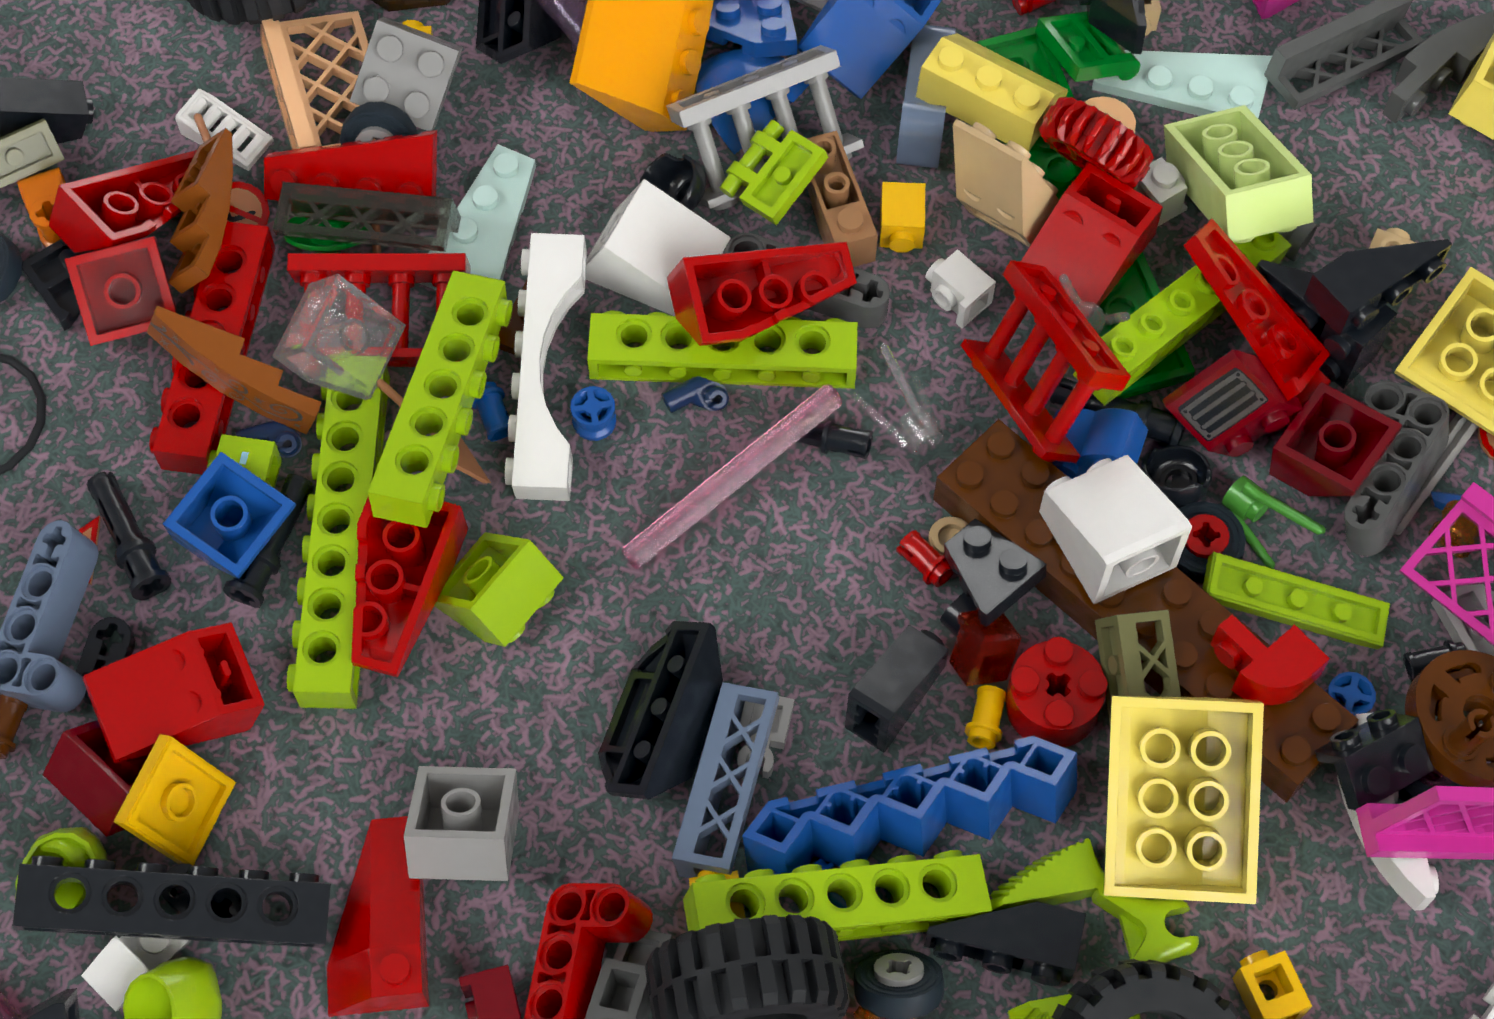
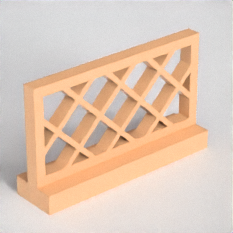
[260,11,376,150]

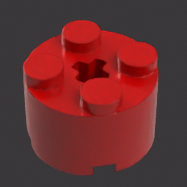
[1006,637,1108,747]

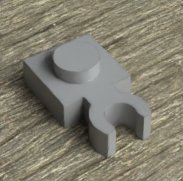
[737,696,794,779]

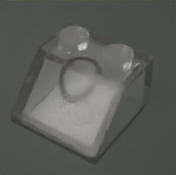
[272,274,406,400]

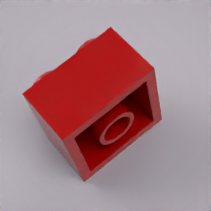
[65,236,178,346]

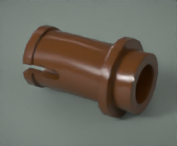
[0,695,28,759]

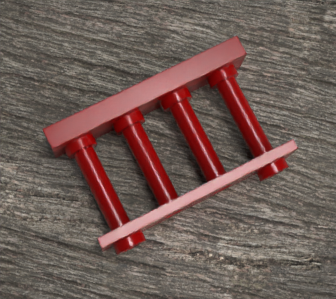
[284,253,471,374]
[960,260,1131,463]

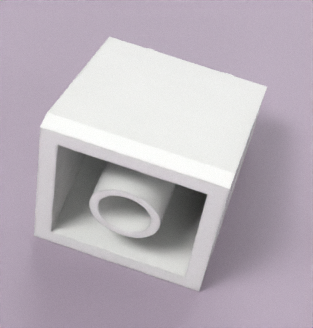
[585,179,731,316]
[1039,455,1192,604]

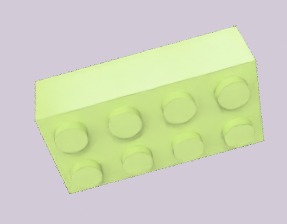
[1164,105,1313,243]

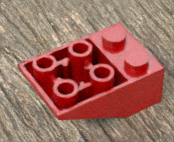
[1020,163,1163,320]
[82,622,265,763]

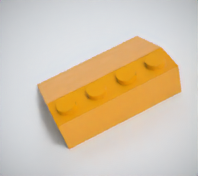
[569,0,714,132]

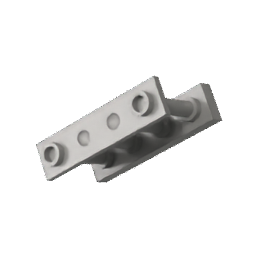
[666,45,864,210]

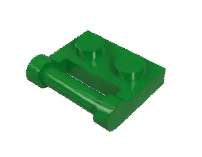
[1035,11,1141,82]

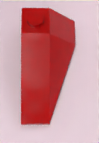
[49,150,197,253]
[666,242,857,346]
[351,496,468,678]
[327,816,429,1017]

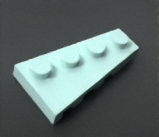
[1091,50,1272,118]
[420,144,536,290]

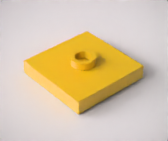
[113,734,236,866]

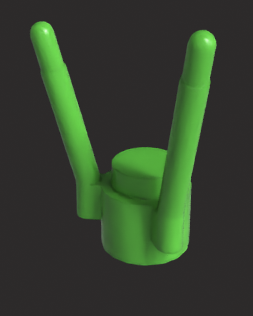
[1222,475,1326,569]

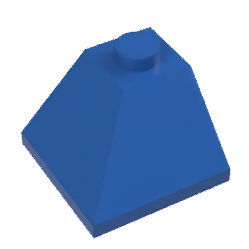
[163,452,296,579]

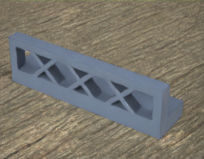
[672,682,780,878]

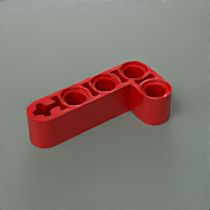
[524,883,653,1019]

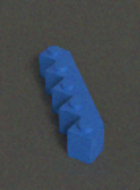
[742,736,1077,875]

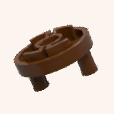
[1405,650,1494,788]

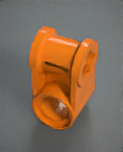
[17,167,66,248]

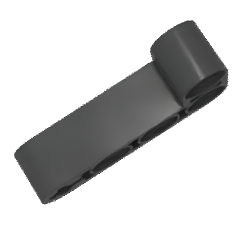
[724,233,890,329]
[1344,381,1449,556]

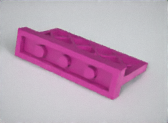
[1399,482,1494,646]
[1356,786,1494,860]

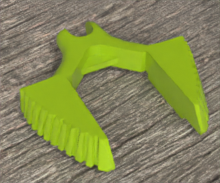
[990,838,1199,1019]

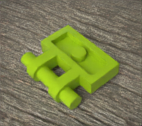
[719,119,829,226]

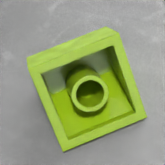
[434,532,564,647]

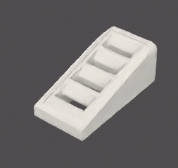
[175,89,274,171]

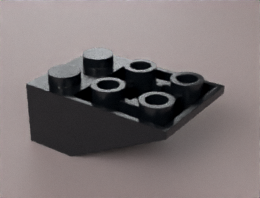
[1256,260,1397,389]

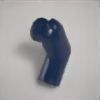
[661,376,729,413]
[235,421,302,458]

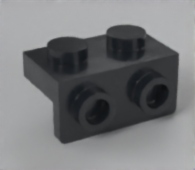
[1315,709,1434,811]

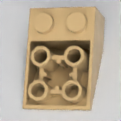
[953,119,1059,247]

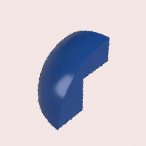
[696,49,809,154]

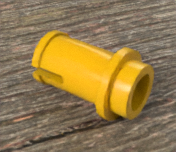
[964,685,1007,750]

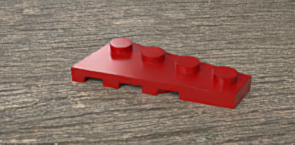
[264,130,437,218]
[1184,219,1330,401]

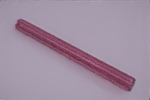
[621,384,842,569]

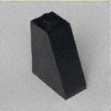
[0,77,94,144]
[845,625,949,753]

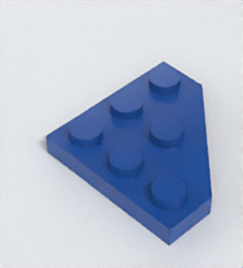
[706,0,797,58]

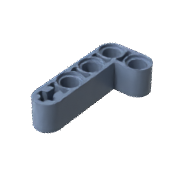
[896,25,956,169]
[0,520,99,712]

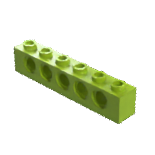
[1073,232,1292,406]
[368,270,513,528]
[587,310,858,389]
[683,850,992,941]

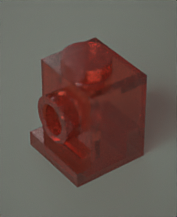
[949,610,1022,686]

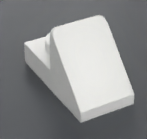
[81,936,192,1011]

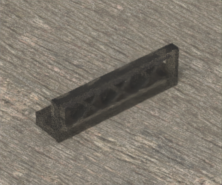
[273,182,461,252]

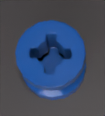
[570,386,616,441]
[1325,672,1376,716]

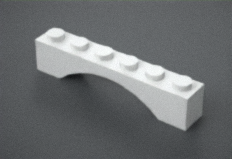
[505,233,587,501]

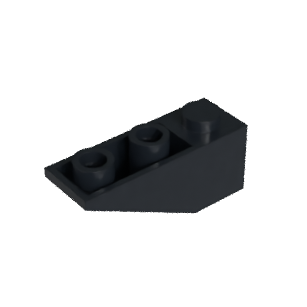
[1303,239,1452,336]
[924,901,1086,986]

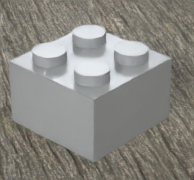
[350,17,463,131]
[404,766,520,881]

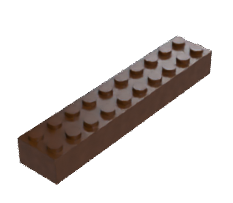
[933,419,1359,803]

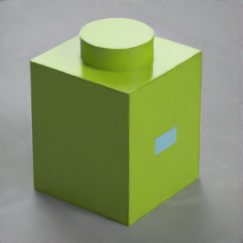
[207,434,282,489]

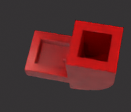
[1210,614,1330,705]

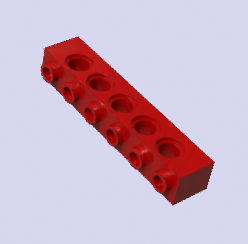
[149,221,276,475]

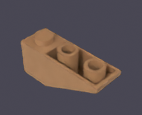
[806,131,878,267]

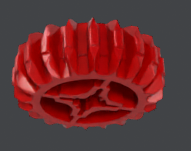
[1038,97,1154,189]

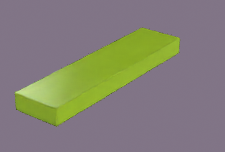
[1202,552,1390,650]

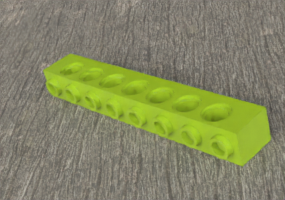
[287,357,390,709]

